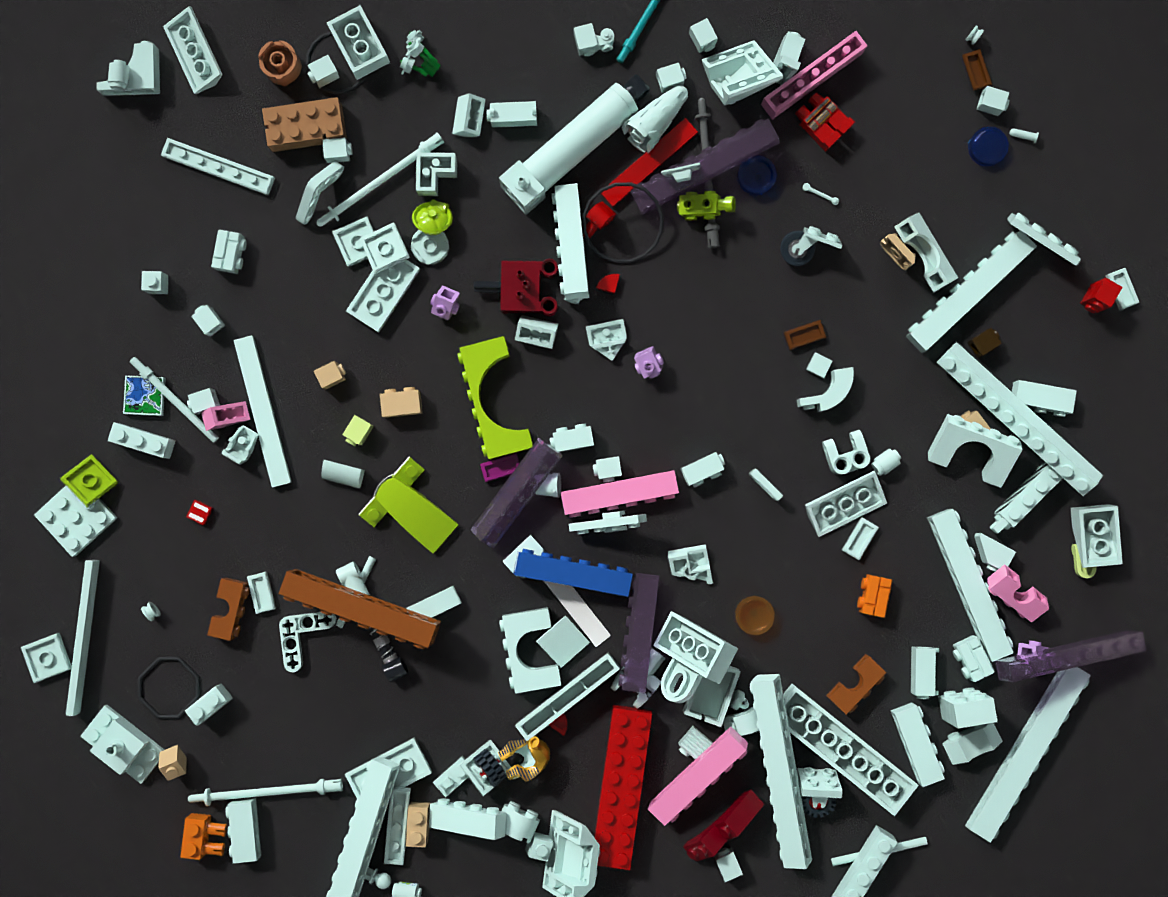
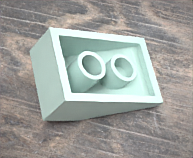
[1071,504,1122,568]

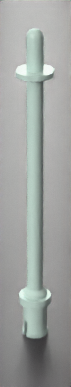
[317,133,444,227]
[188,779,343,806]

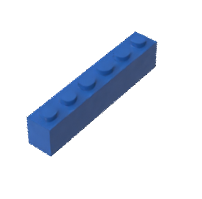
[513,548,633,597]

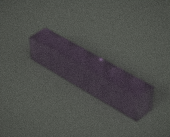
[471,438,562,548]
[618,573,659,694]

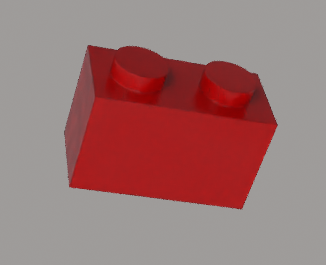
[1080,278,1123,313]

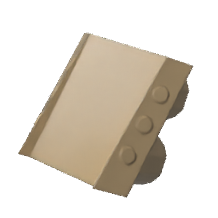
[880,234,916,270]

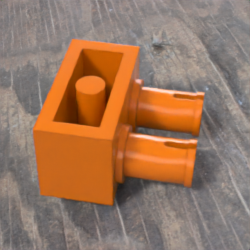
[180,813,227,860]

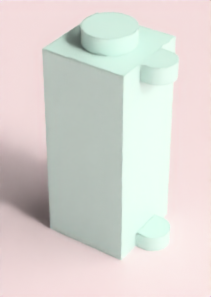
[487,101,537,127]
[911,646,939,699]

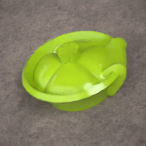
[412,199,453,235]

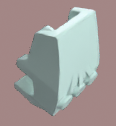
[222,425,259,465]

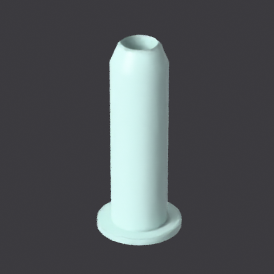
[1009,129,1039,143]

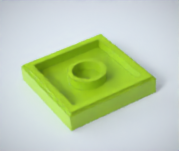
[60,454,118,507]

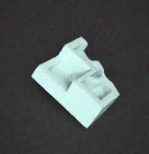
[668,544,713,584]

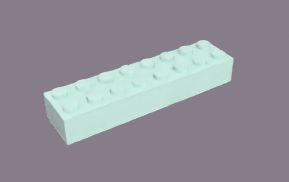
[783,684,919,816]

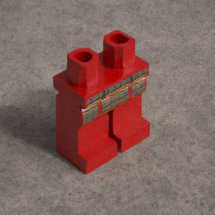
[796,92,855,152]

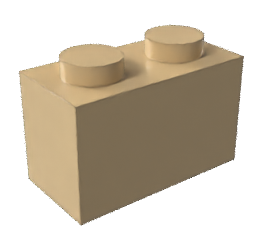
[380,387,423,418]
[406,802,430,847]

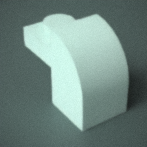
[723,707,758,736]

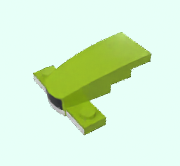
[359,456,458,553]

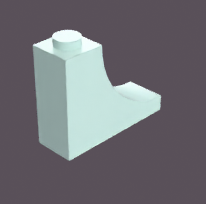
[773,31,805,85]
[97,41,160,96]

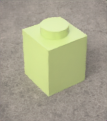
[342,415,374,446]

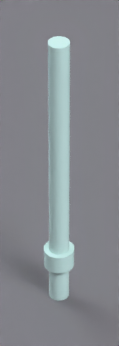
[130,357,219,443]

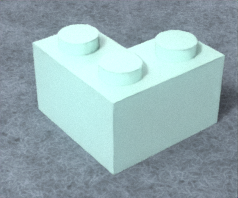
[416,152,457,196]

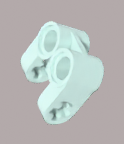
[822,430,870,475]

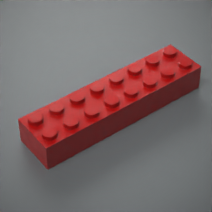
[594,705,652,870]

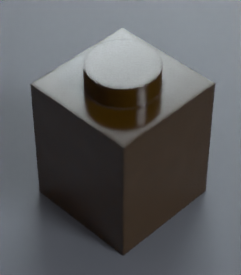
[967,328,1002,358]

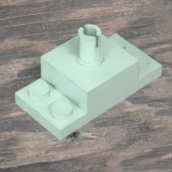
[80,705,164,784]

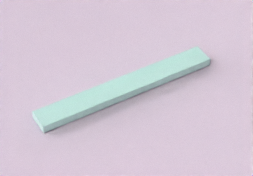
[234,335,292,488]
[66,560,100,716]

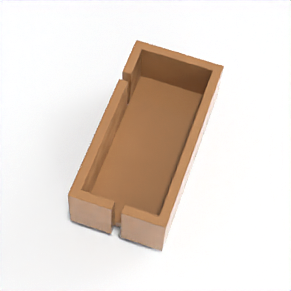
[262,97,347,152]

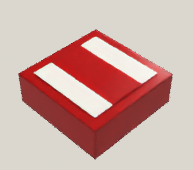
[186,500,213,525]

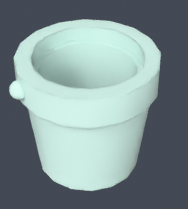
[535,473,561,498]

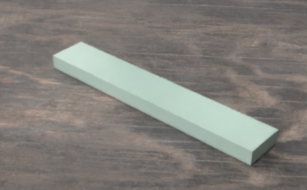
[161,138,275,195]

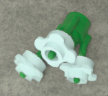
[400,30,441,77]

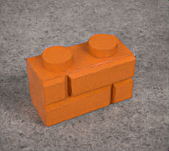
[857,574,892,618]

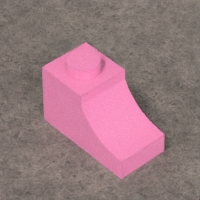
[201,401,250,431]

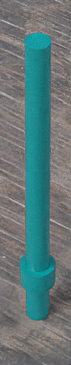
[616,0,660,63]

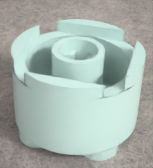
[502,801,540,843]

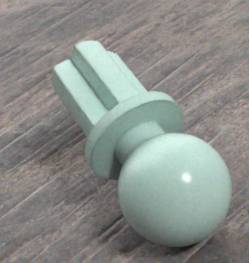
[365,867,391,889]

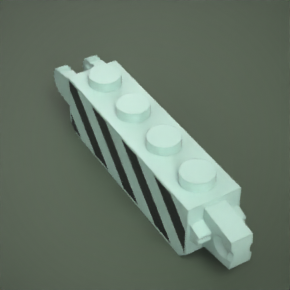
[989,462,1063,533]

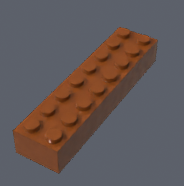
[279,569,441,649]

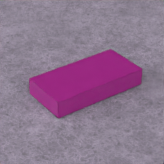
[480,453,522,482]

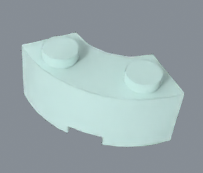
[942,723,1003,765]

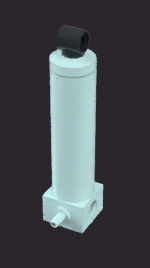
[499,74,650,215]

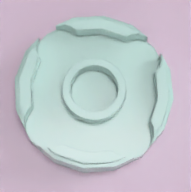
[411,230,449,265]

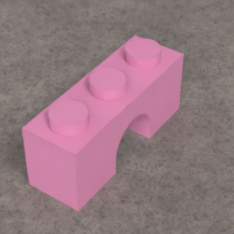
[988,564,1049,622]

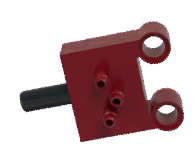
[474,259,558,317]

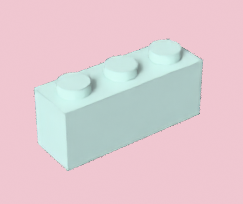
[1012,380,1077,417]
[108,422,176,459]
[226,798,261,863]

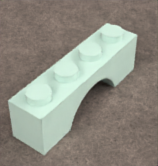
[894,213,958,292]

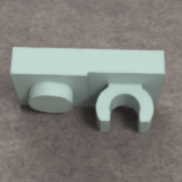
[433,756,468,797]

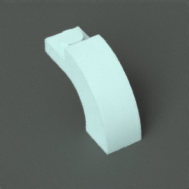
[797,367,854,412]

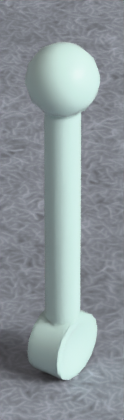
[802,183,839,205]

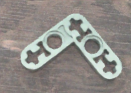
[296,161,344,225]
[279,612,337,672]

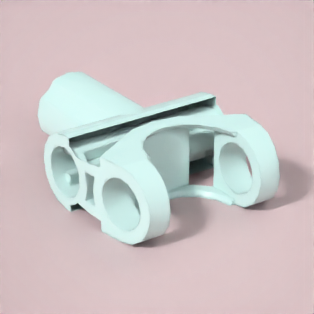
[611,648,666,709]

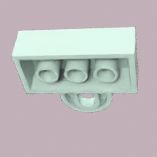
[653,611,738,703]

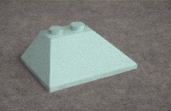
[702,41,783,105]
[542,810,600,897]

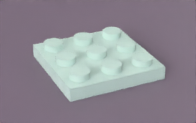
[34,486,118,557]

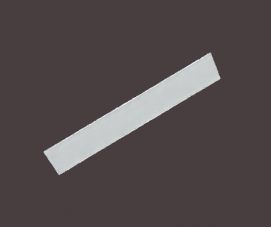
[544,581,611,647]

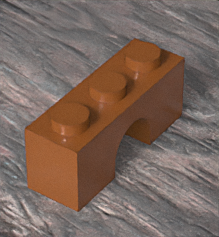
[207,578,249,641]
[826,654,886,715]

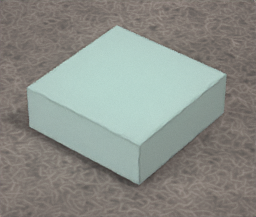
[806,352,832,378]

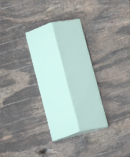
[163,6,223,94]
[805,471,887,537]

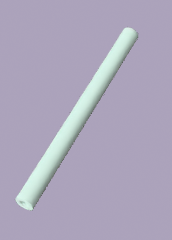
[831,837,928,866]

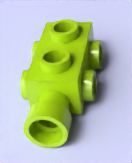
[677,191,736,221]

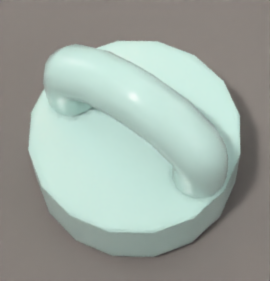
[729,690,749,710]

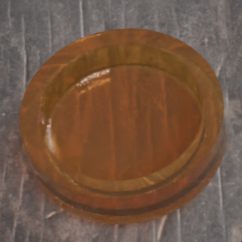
[735,596,775,635]

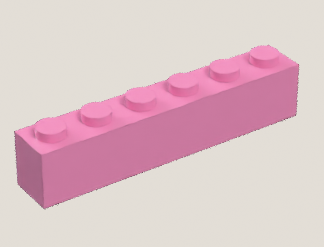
[761,31,868,120]
[561,470,679,518]
[648,727,748,826]

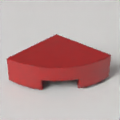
[596,274,620,294]
[549,713,567,736]

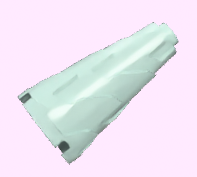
[622,85,688,153]

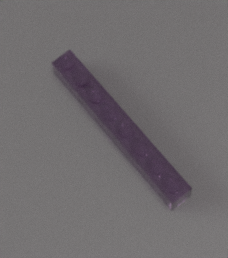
[630,118,779,215]
[996,630,1146,682]

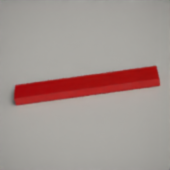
[601,118,698,208]

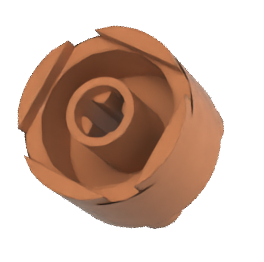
[258,40,302,86]

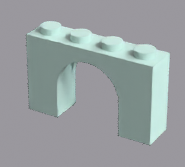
[928,414,1022,488]
[499,607,561,694]

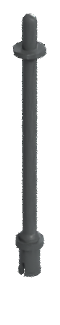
[695,98,720,248]

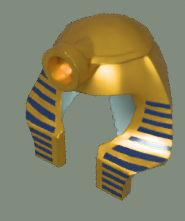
[498,736,550,782]

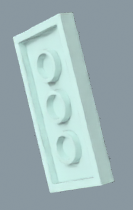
[1008,212,1081,265]
[346,260,421,333]
[345,737,432,799]

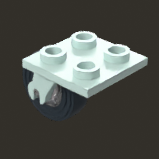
[780,226,842,266]

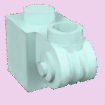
[574,23,614,56]

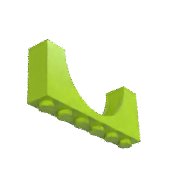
[457,336,534,460]

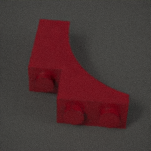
[683,790,764,861]

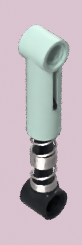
[336,561,408,683]

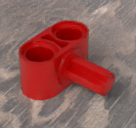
[583,201,617,239]

